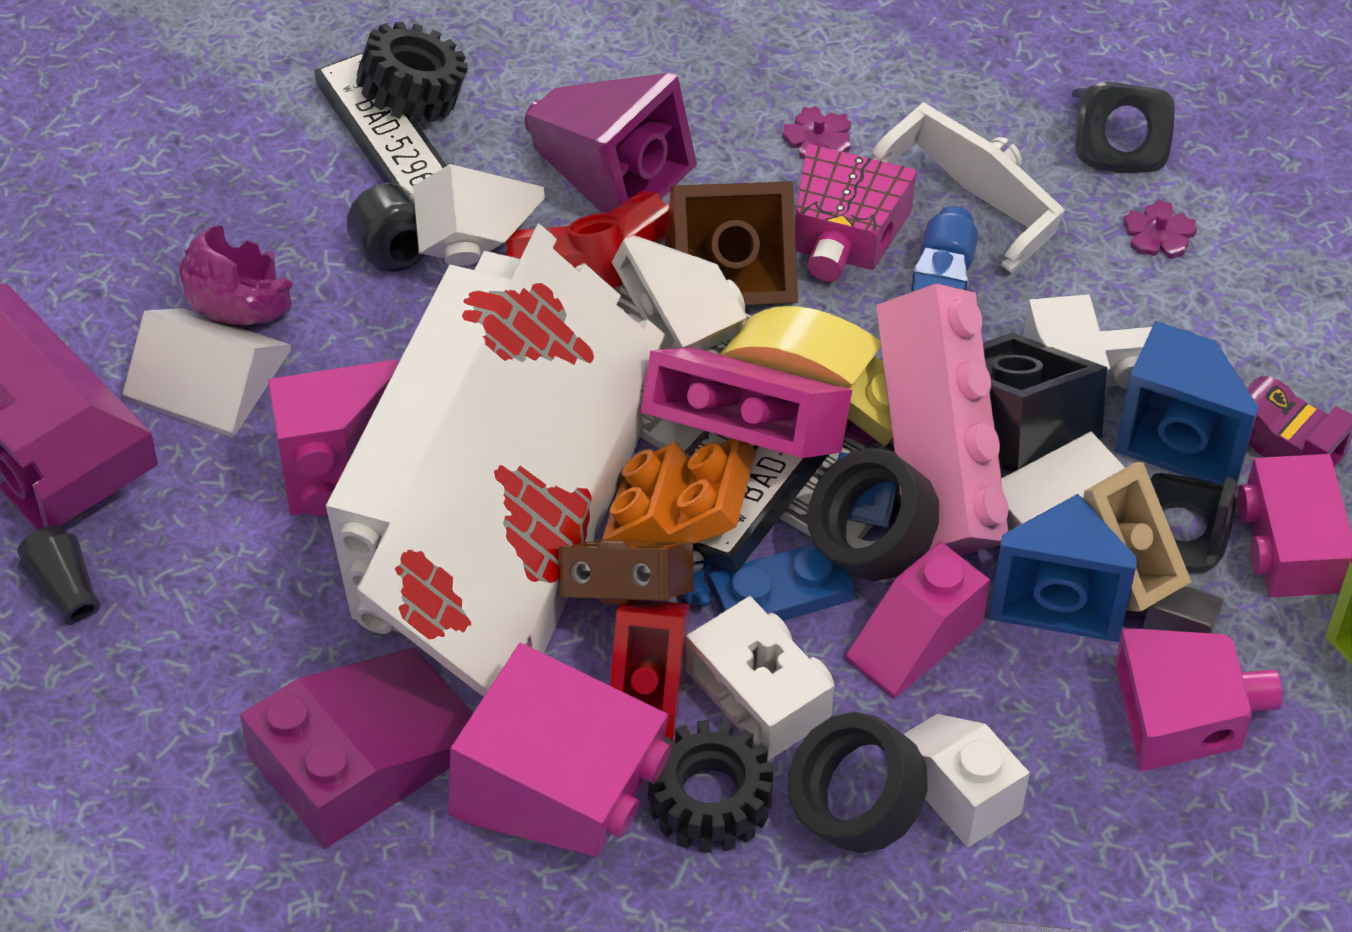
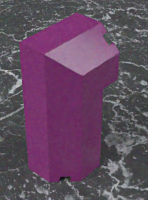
[0,283,158,530]

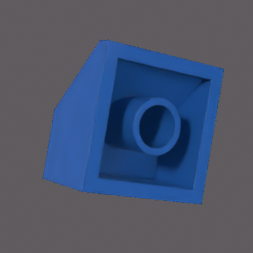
[1114,321,1259,493]

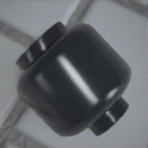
[347,183,425,272]

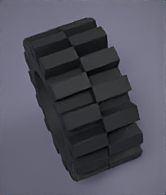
[356,22,468,123]
[648,720,774,853]

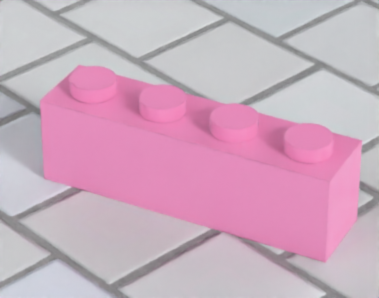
[876,283,1008,556]

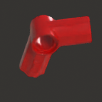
[506,191,669,288]

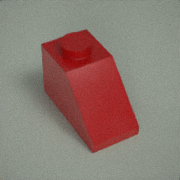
[610,599,690,742]

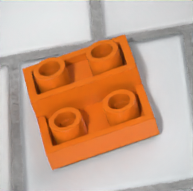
[602,438,756,543]

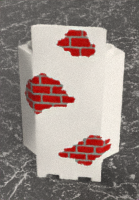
[326,223,665,696]

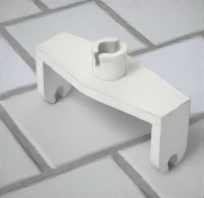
[872,102,1065,273]

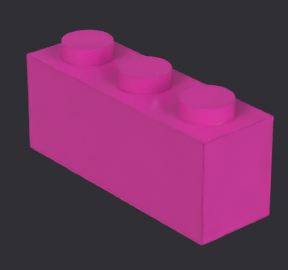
[640,347,852,458]

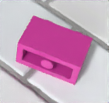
[1237,454,1352,598]

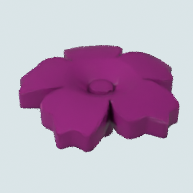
[782,106,851,159]
[1123,199,1197,259]

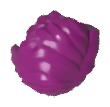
[179,225,293,326]

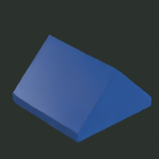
[988,494,1137,643]

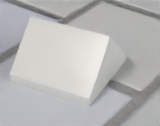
[122,308,291,438]

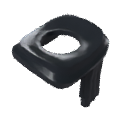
[1071,82,1175,173]
[1150,473,1237,572]

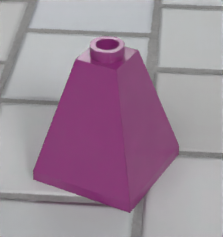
[525,73,697,213]

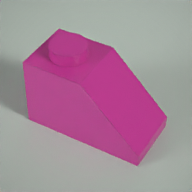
[845,541,990,699]

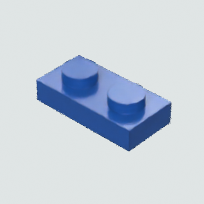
[709,543,855,621]

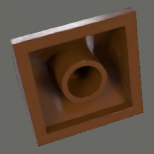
[665,181,798,305]

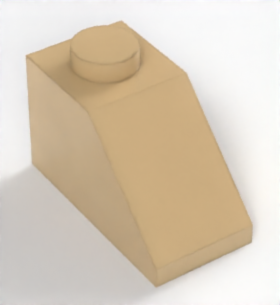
[1083,462,1192,611]

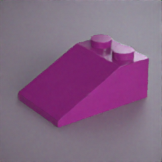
[240,647,473,849]

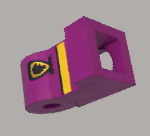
[1247,376,1352,468]

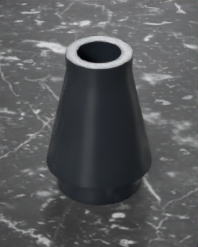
[17,525,101,625]

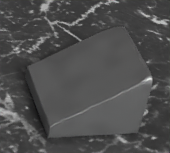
[1143,586,1225,634]

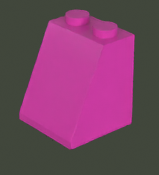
[448,642,672,857]

